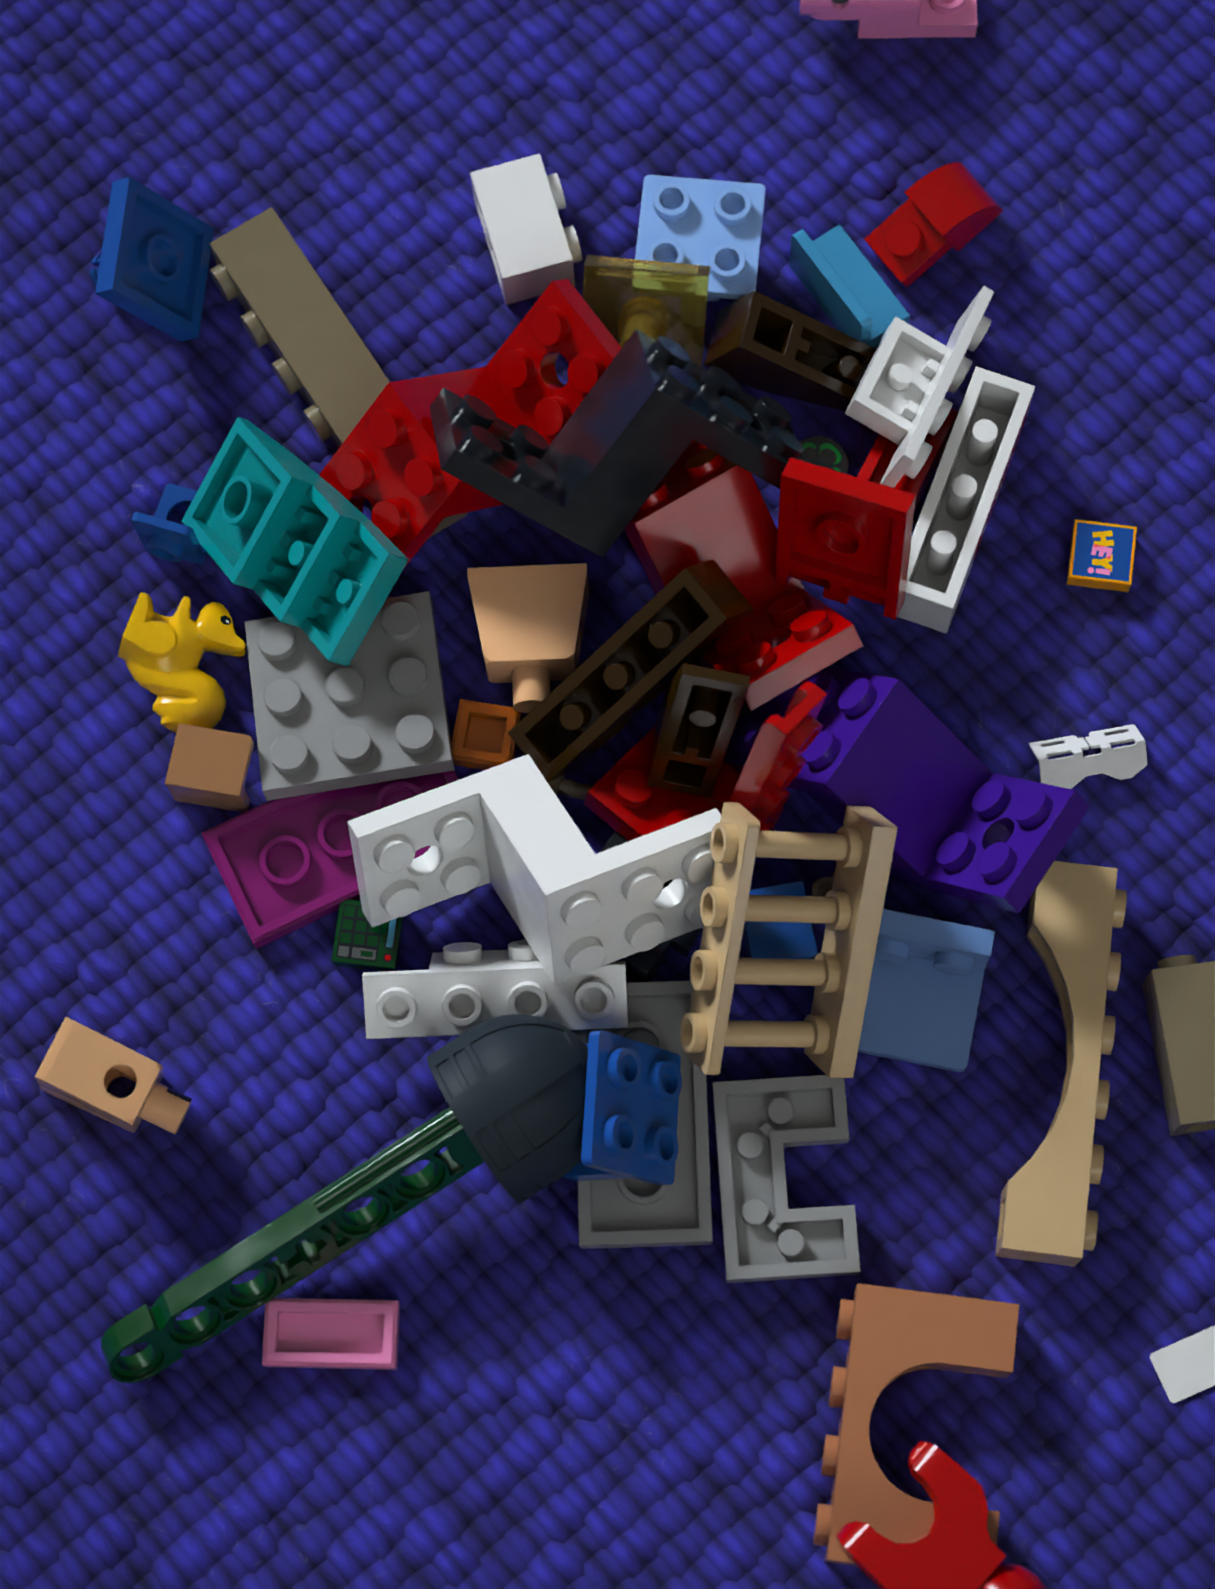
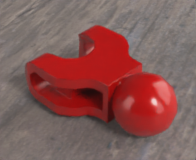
[836,1441,1047,1589]

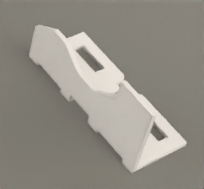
[1029,724,1148,789]

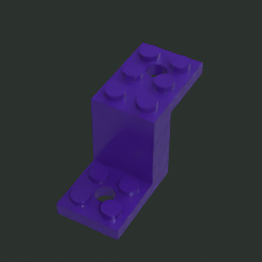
[724,667,1090,913]

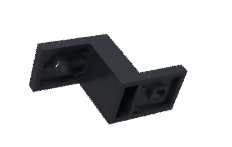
[429,329,805,557]

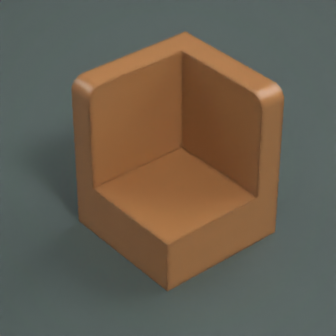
[165,723,254,813]

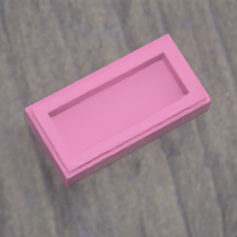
[262,1298,400,1370]

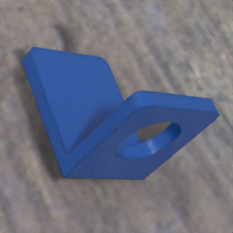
[131,484,207,565]

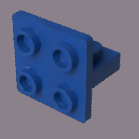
[562,1030,682,1185]

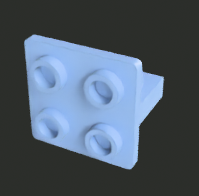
[633,175,765,323]

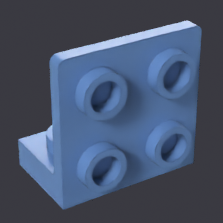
[858,909,995,1072]

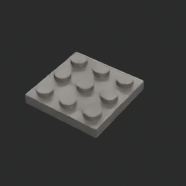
[244,591,455,801]

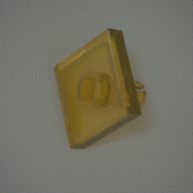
[583,255,710,368]

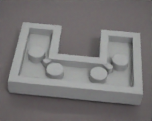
[712,1075,860,1283]

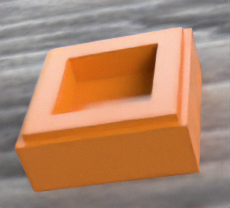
[451,699,523,770]

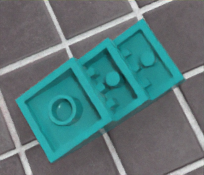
[182,417,409,666]

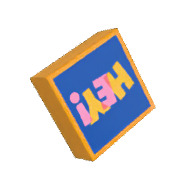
[1066,519,1137,592]

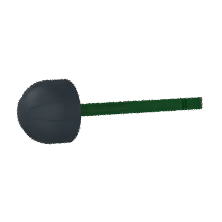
[101,1014,588,1383]

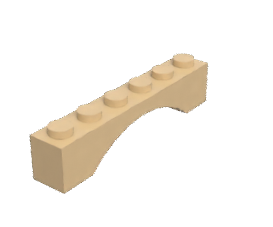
[995,861,1127,1267]

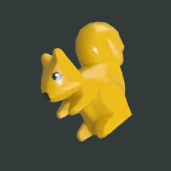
[118,592,246,733]

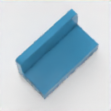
[789,224,910,348]

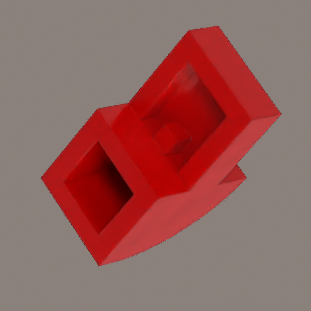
[864,162,1003,288]

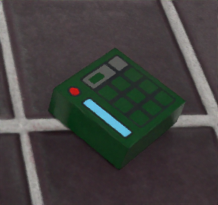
[331,899,405,971]

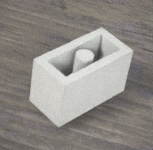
[470,154,582,305]

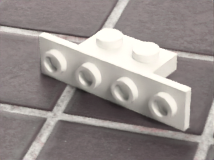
[845,286,994,488]
[362,940,628,1039]

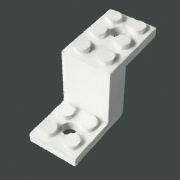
[347,754,721,985]

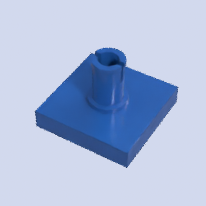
[90,177,214,342]

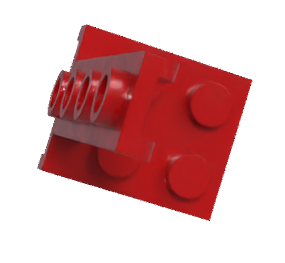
[775,408,959,620]
[583,682,827,841]

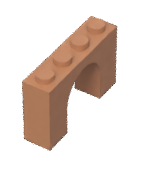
[813,1283,1019,1566]

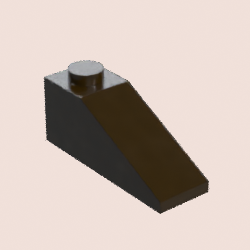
[704,290,876,411]
[647,663,750,798]

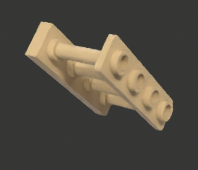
[680,802,898,1078]

